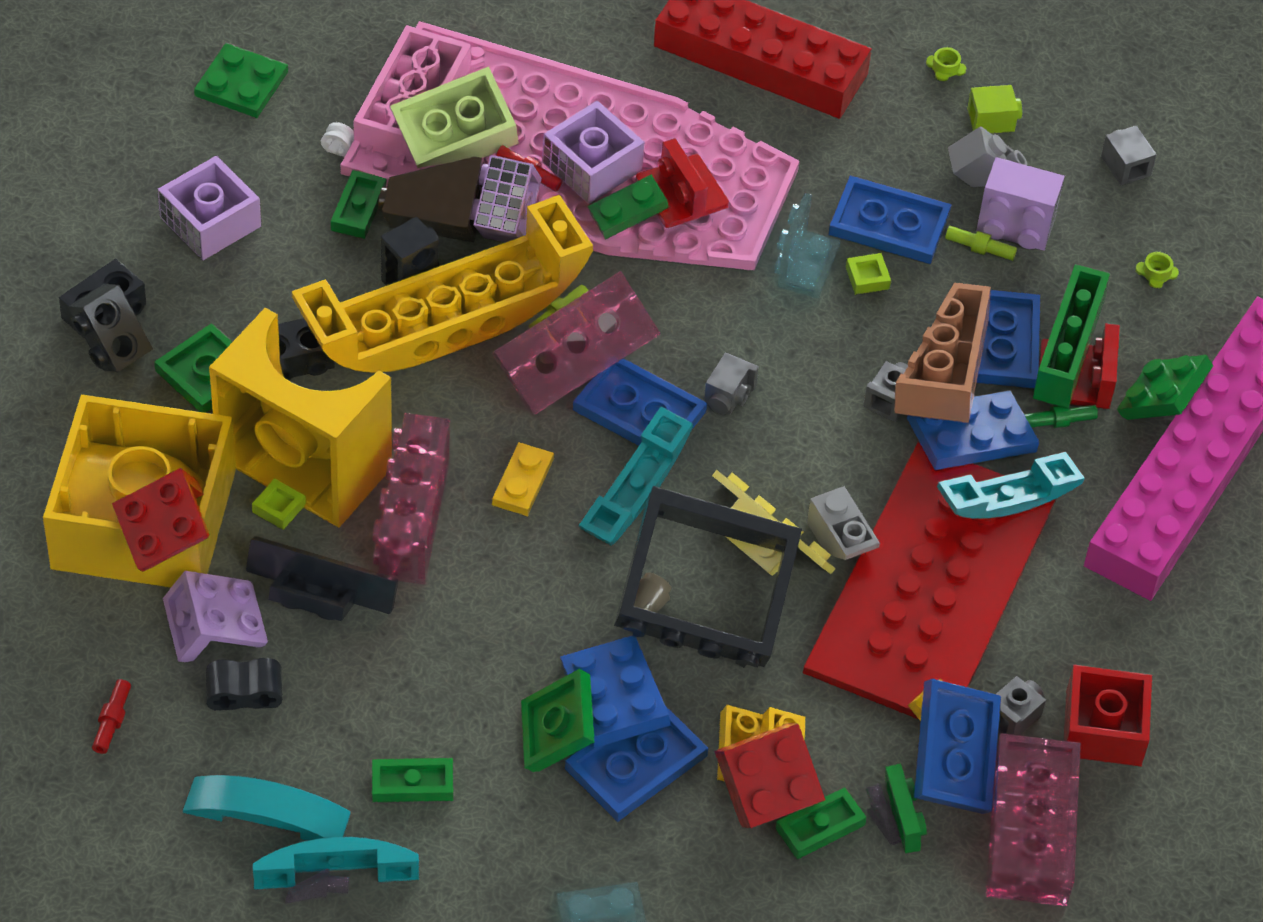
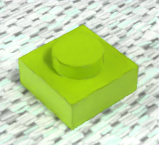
[846,253,891,295]
[252,478,306,530]

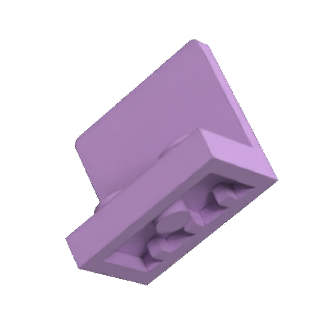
[163,571,268,662]

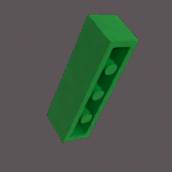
[1033,264,1110,408]

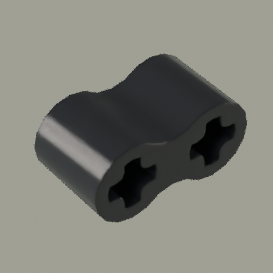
[206,658,282,711]

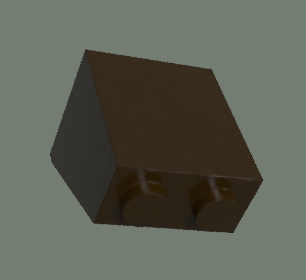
[378,157,484,243]

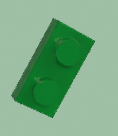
[331,170,386,239]
[588,174,669,240]
[372,758,453,802]
[885,764,927,853]
[776,787,867,860]

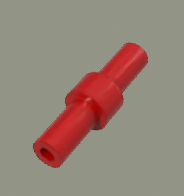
[496,145,563,192]
[92,679,131,754]

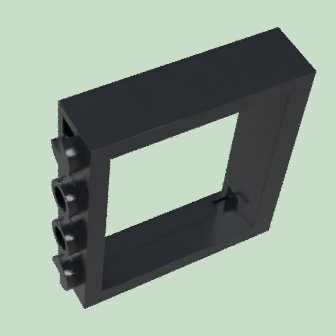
[614,486,802,668]

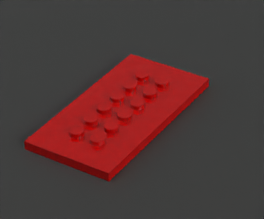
[803,442,1057,719]

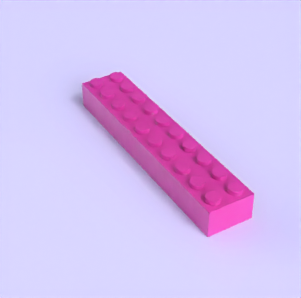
[1084,296,1263,601]

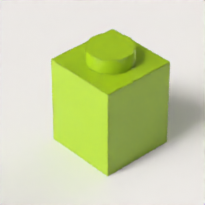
[967,85,1022,133]

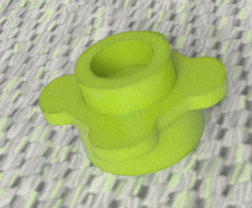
[926,47,966,81]
[1135,252,1179,288]

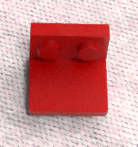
[1039,323,1120,409]
[112,468,210,572]

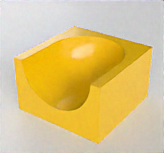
[209,308,392,528]
[43,394,236,588]

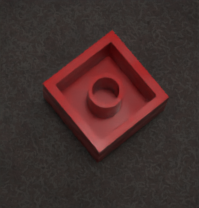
[1063,665,1152,767]
[714,723,826,828]

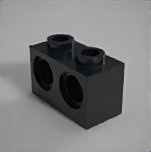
[381,217,440,286]
[59,258,146,338]
[68,284,153,372]
[278,318,335,381]

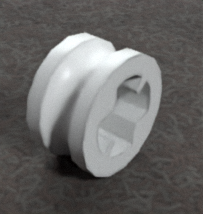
[321,122,354,157]

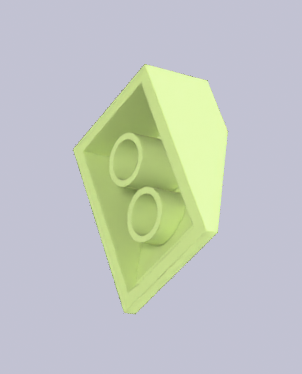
[390,66,519,168]

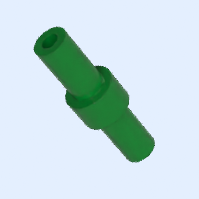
[1024,405,1098,428]

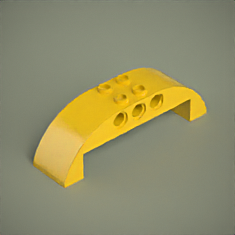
[292,195,593,373]

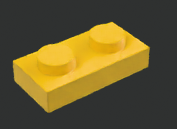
[492,442,554,516]

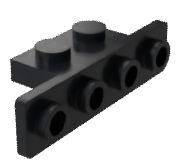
[246,536,398,621]

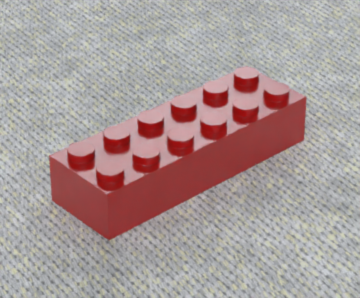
[654,0,872,119]

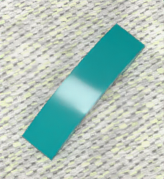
[579,406,693,546]
[937,452,1085,519]
[183,775,351,841]
[253,837,419,889]

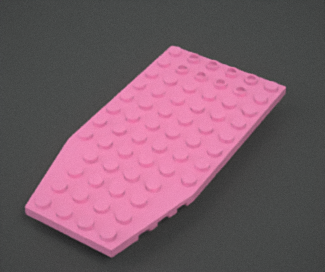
[340,21,799,270]

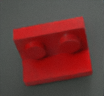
[635,138,729,228]

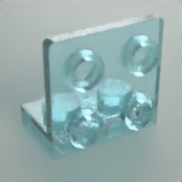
[774,193,841,299]

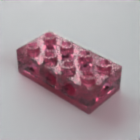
[492,271,661,415]
[373,413,450,585]
[986,733,1081,906]

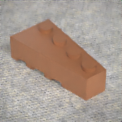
[895,283,991,423]

